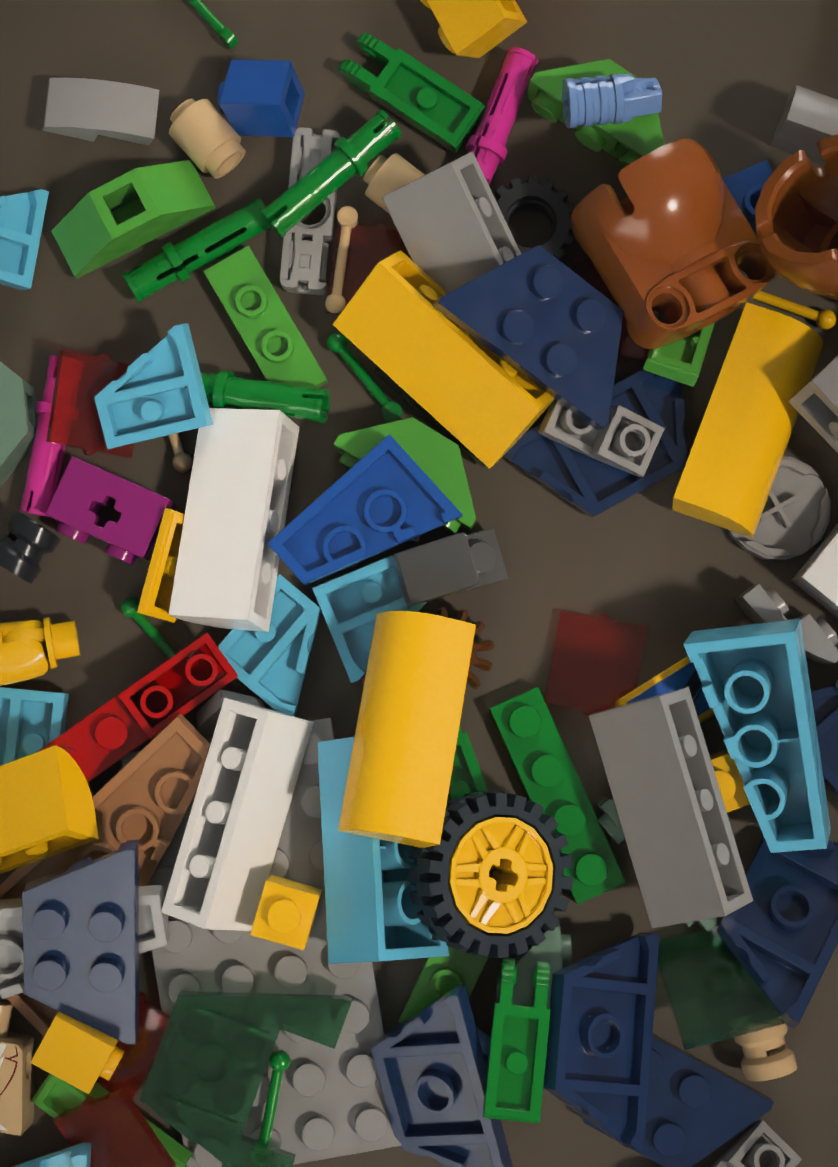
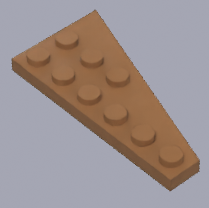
[0,713,210,1037]

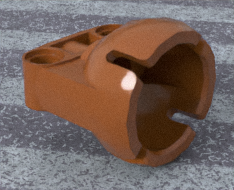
[755,135,838,301]
[570,138,776,349]

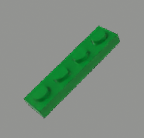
[489,687,626,905]

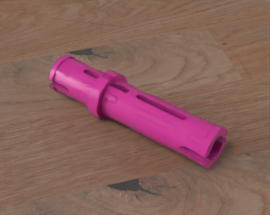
[465,47,539,185]
[19,355,83,517]

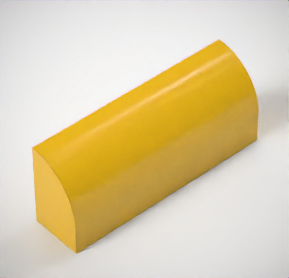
[332,250,555,469]
[672,302,824,538]
[338,611,476,848]
[0,745,99,874]

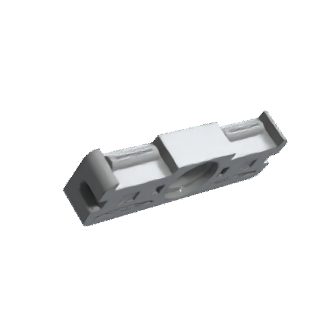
[280,127,340,296]

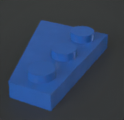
[267,434,463,585]

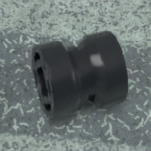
[0,510,61,584]

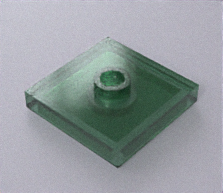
[657,926,785,1050]

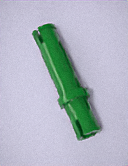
[260,109,402,238]
[122,196,274,303]
[201,370,331,423]

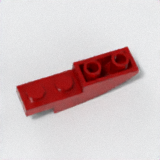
[37,632,238,783]

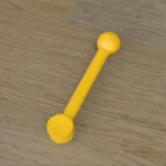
[752,290,836,330]

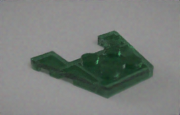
[140,991,352,1167]

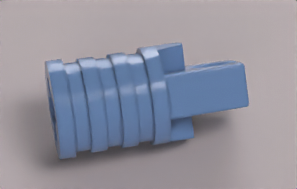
[562,74,663,128]

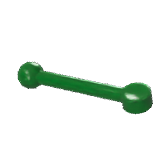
[187,0,239,50]
[327,332,402,423]
[121,597,176,659]
[251,1050,291,1165]

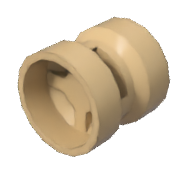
[731,1012,798,1082]

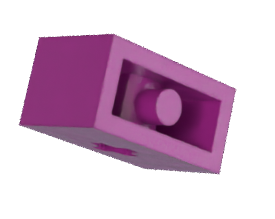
[45,456,177,565]

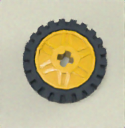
[408,792,573,958]

